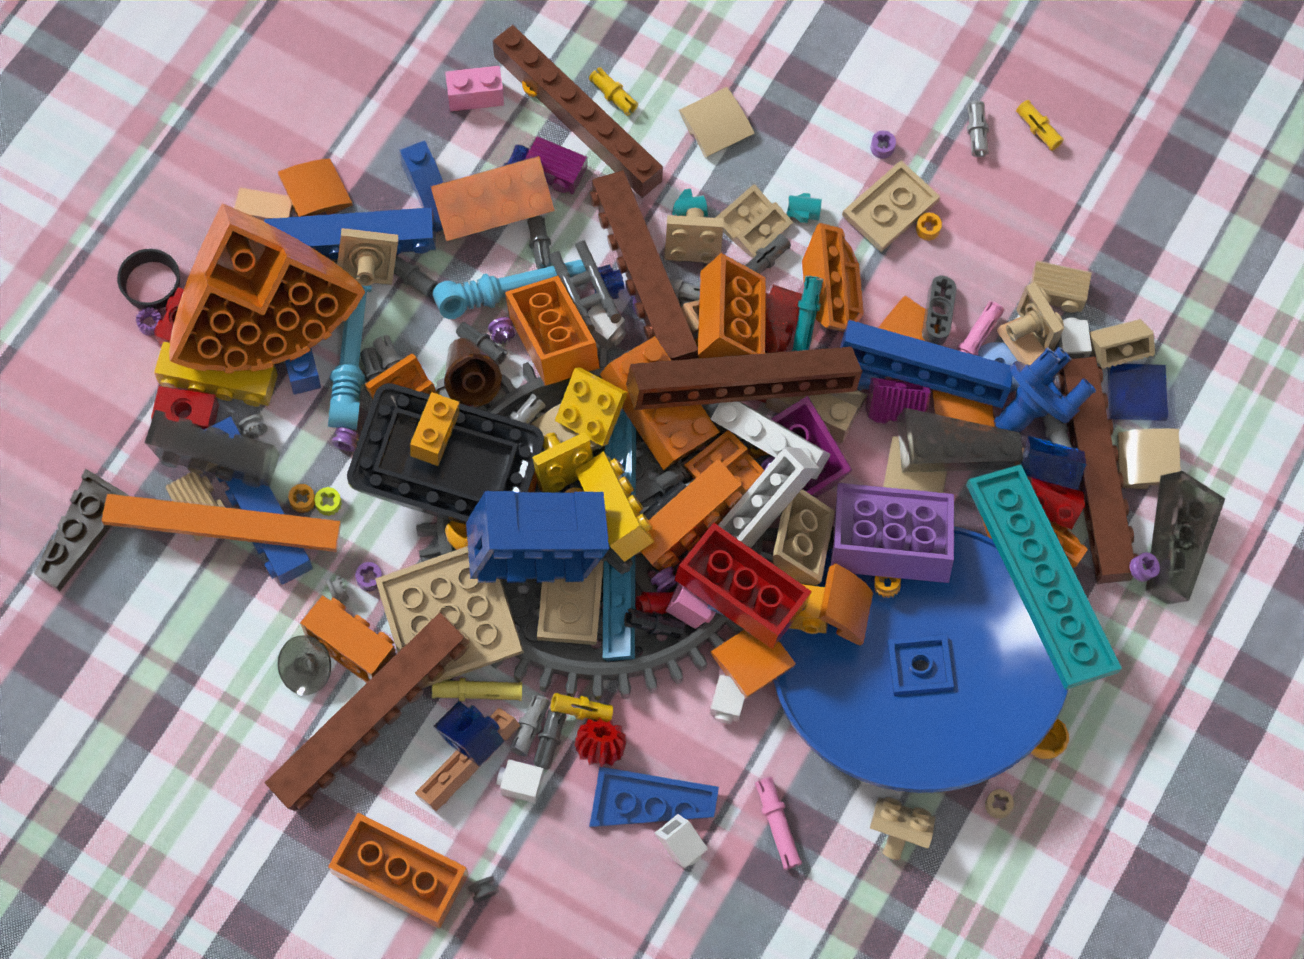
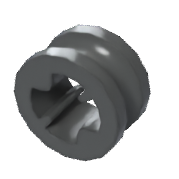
[468,876,499,902]

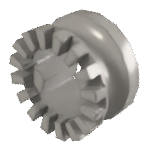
[238,414,268,440]
[326,575,349,601]

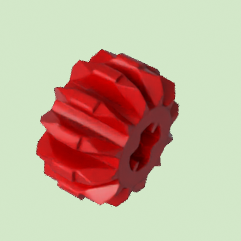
[575,718,627,768]

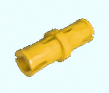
[589,67,639,116]
[1016,100,1064,151]
[550,693,613,722]

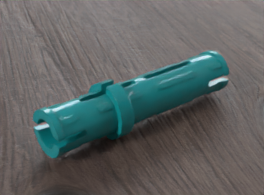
[792,276,824,351]

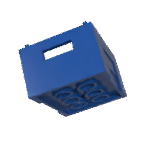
[466,491,609,583]

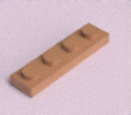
[415,708,521,812]

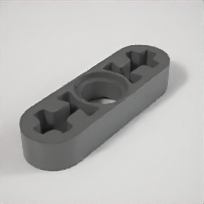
[922,275,957,345]

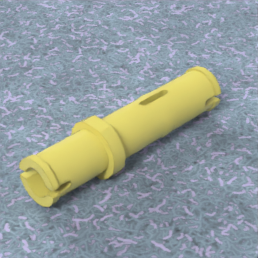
[432,678,522,702]

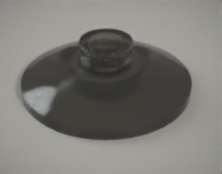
[278,635,332,695]

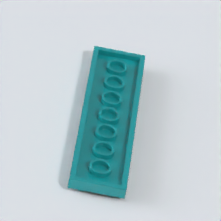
[966,464,1122,690]

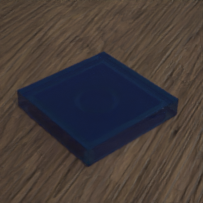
[1107,363,1168,421]

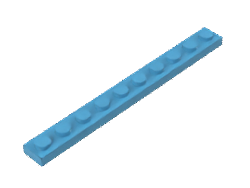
[603,409,636,662]

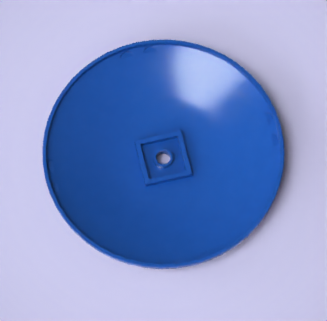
[774,526,1069,793]

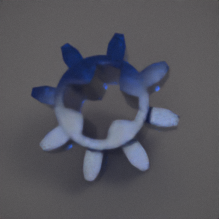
[593,264,625,300]

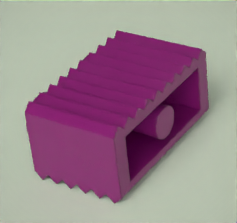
[524,136,588,194]
[865,378,931,427]

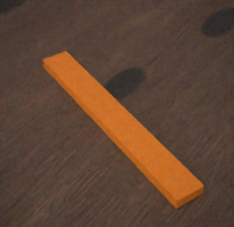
[102,494,341,552]

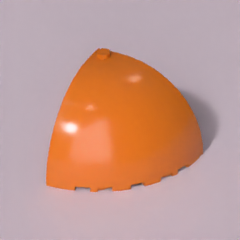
[169,203,365,373]

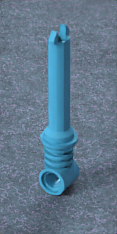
[433,259,586,319]
[328,285,372,430]

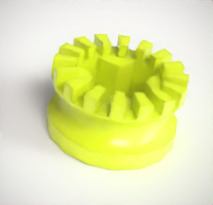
[314,487,342,516]

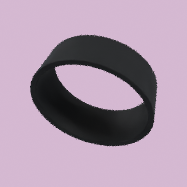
[117,249,180,310]

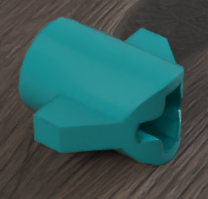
[672,188,708,217]
[786,193,822,223]

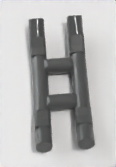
[549,240,621,334]

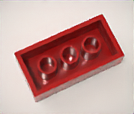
[675,522,812,649]

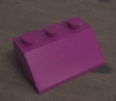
[771,396,852,498]

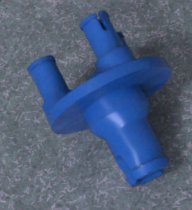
[994,347,1096,439]

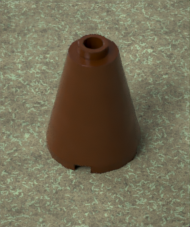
[444,338,502,407]

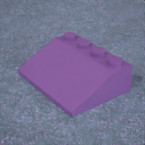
[831,483,954,583]

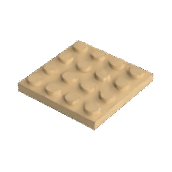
[375,546,524,688]

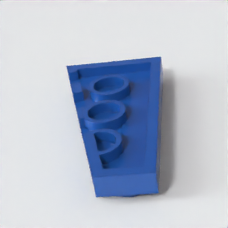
[589,767,719,827]

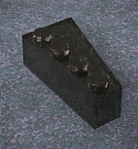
[897,408,1023,472]
[144,410,280,488]
[1145,471,1226,604]

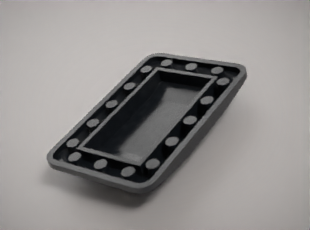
[347,383,544,525]

